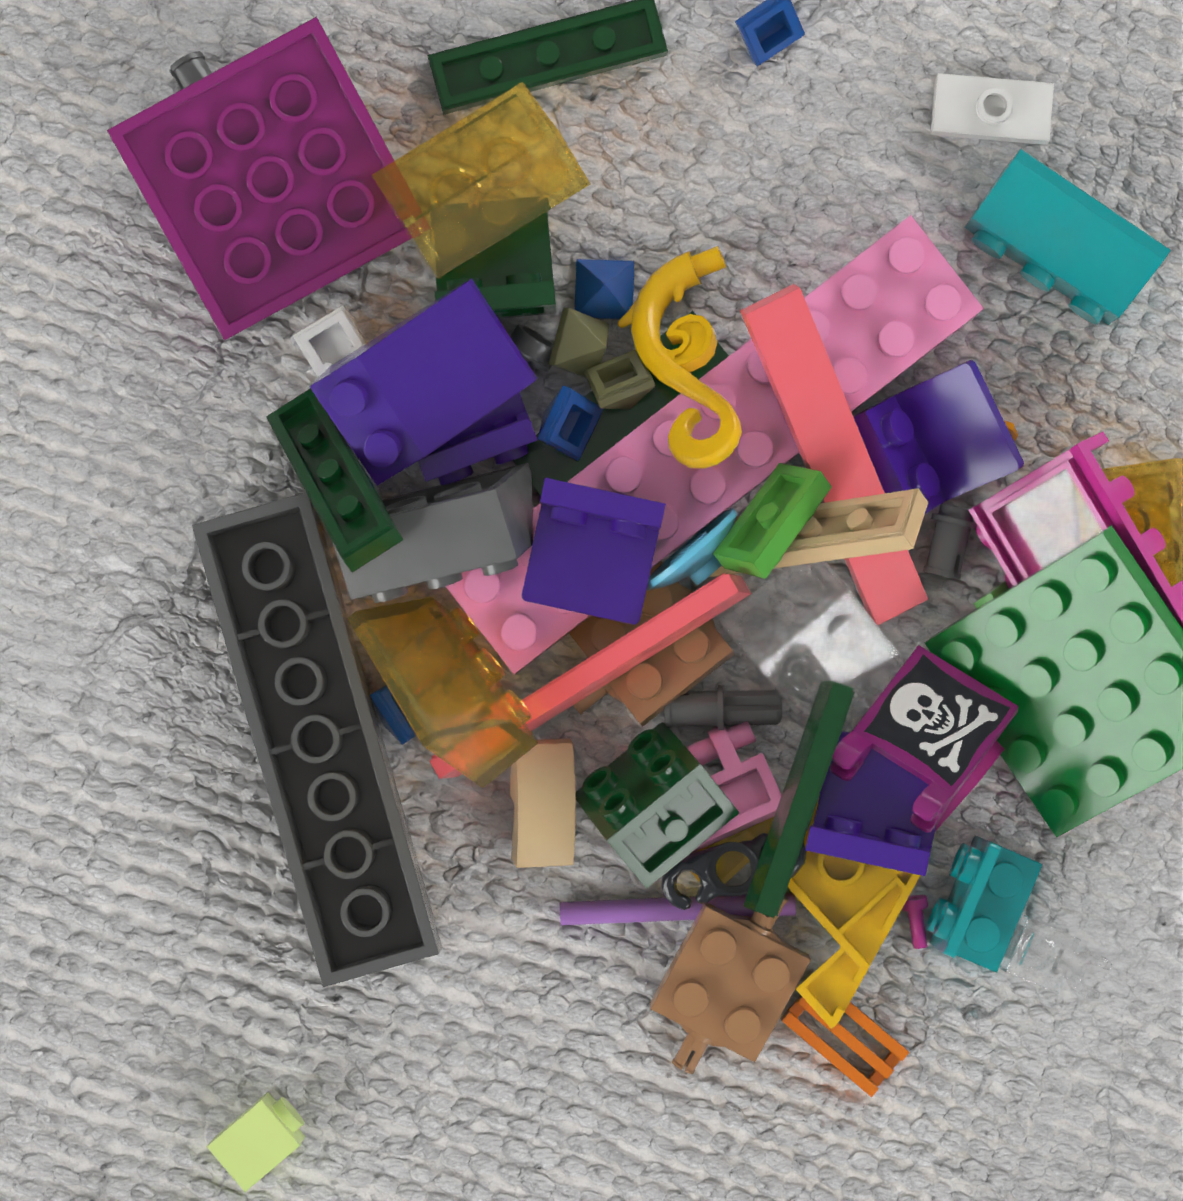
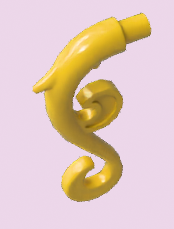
[618,246,742,469]

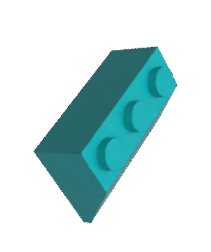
[964,149,1171,325]

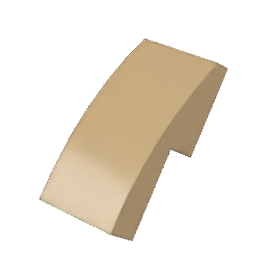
[509,738,576,868]

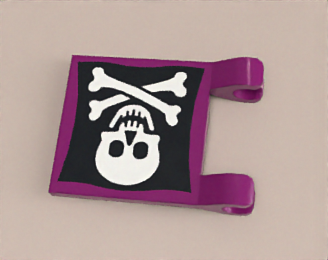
[830,645,1019,833]

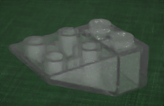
[716,561,905,732]

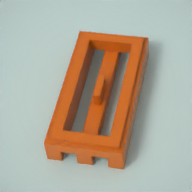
[780,995,910,1098]

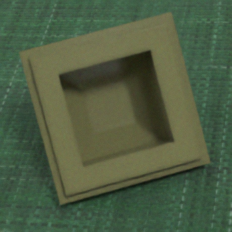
[549,307,610,378]
[584,350,655,409]

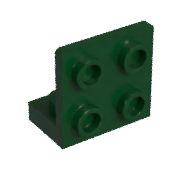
[430,196,556,319]
[575,722,739,889]

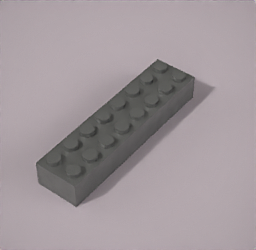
[192,492,443,987]

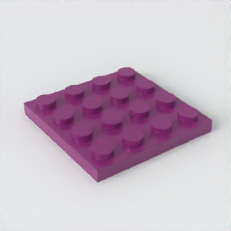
[107,16,431,341]

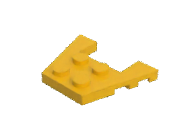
[690,795,921,1029]

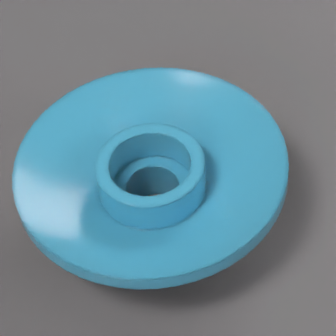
[646,508,737,591]

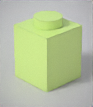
[207,1092,306,1192]

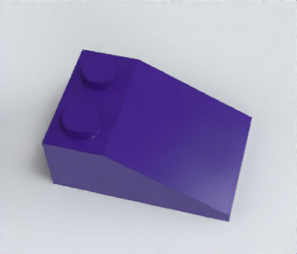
[309,278,537,486]

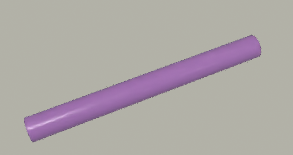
[560,892,796,926]

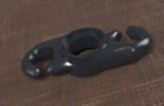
[661,833,807,910]

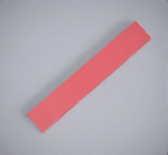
[740,284,928,626]
[430,573,752,779]

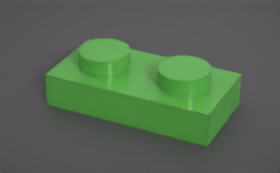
[713,463,832,579]

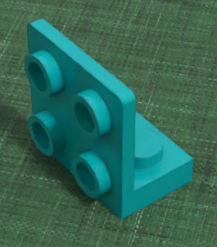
[926,835,1043,973]

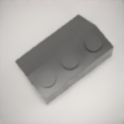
[332,463,533,603]

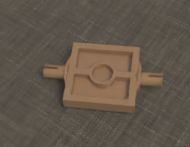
[569,561,735,727]
[650,896,811,1074]

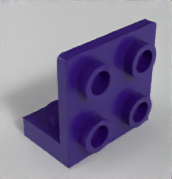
[854,360,1024,515]
[522,478,666,625]
[805,731,936,876]

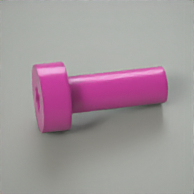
[902,895,928,949]

